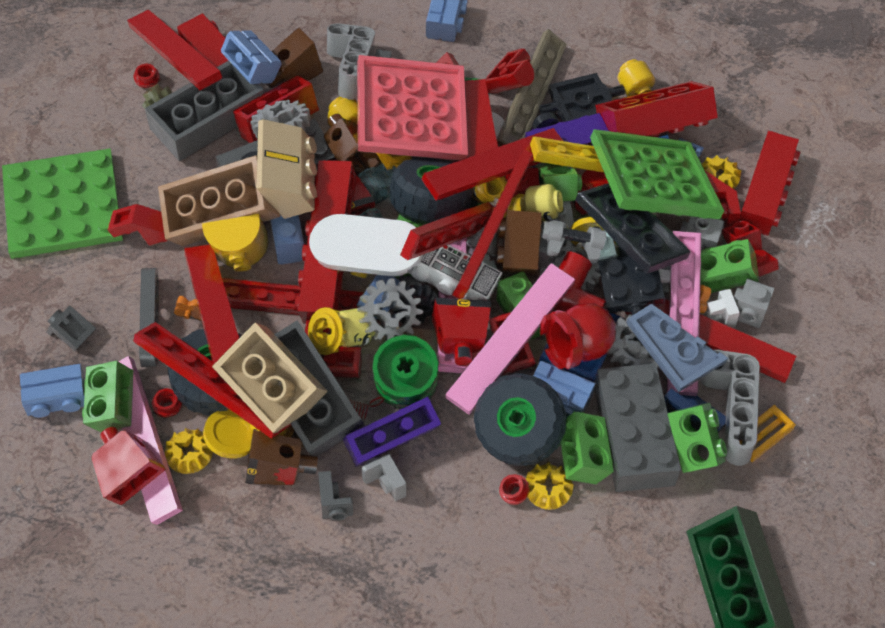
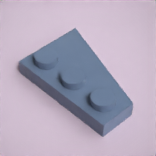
[626,304,728,392]

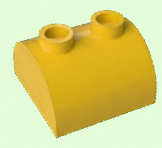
[202,214,268,272]

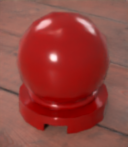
[540,303,616,369]

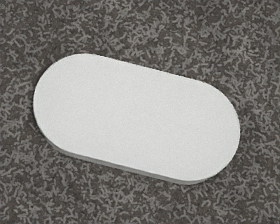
[309,214,423,276]

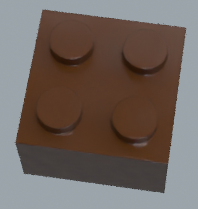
[496,210,542,276]

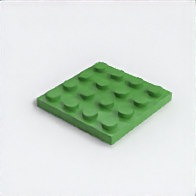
[590,129,724,219]
[2,148,123,259]

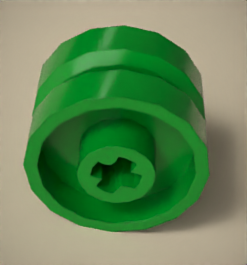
[372,335,438,409]

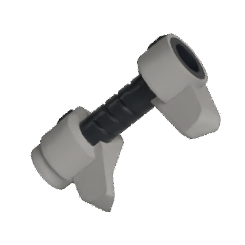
[540,219,606,264]

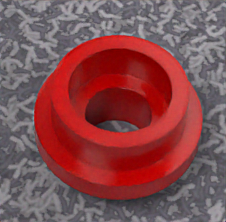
[133,63,160,88]
[152,388,182,418]
[499,474,530,505]

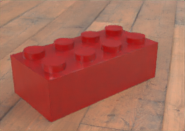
[595,81,718,137]

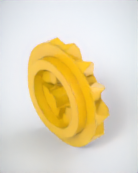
[701,155,741,189]
[308,307,347,355]
[164,427,213,474]
[526,462,574,510]

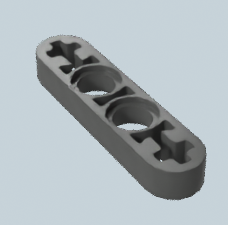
[139,268,159,367]

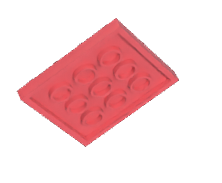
[357,55,468,160]

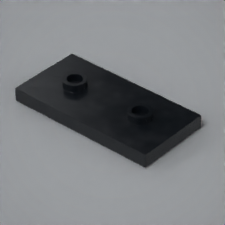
[575,183,691,274]

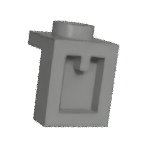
[362,454,406,502]

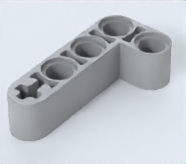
[327,23,375,100]
[699,350,760,466]

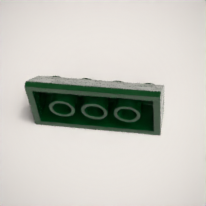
[686,506,795,628]

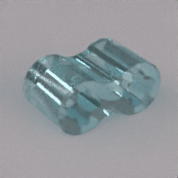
[358,164,396,204]

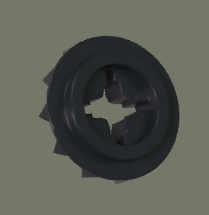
[394,284,438,327]

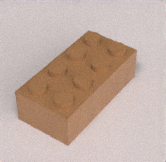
[158,155,280,246]

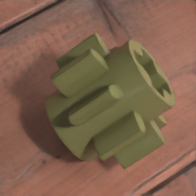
[142,84,173,109]

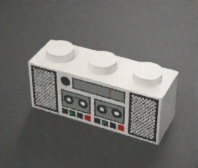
[408,245,502,301]

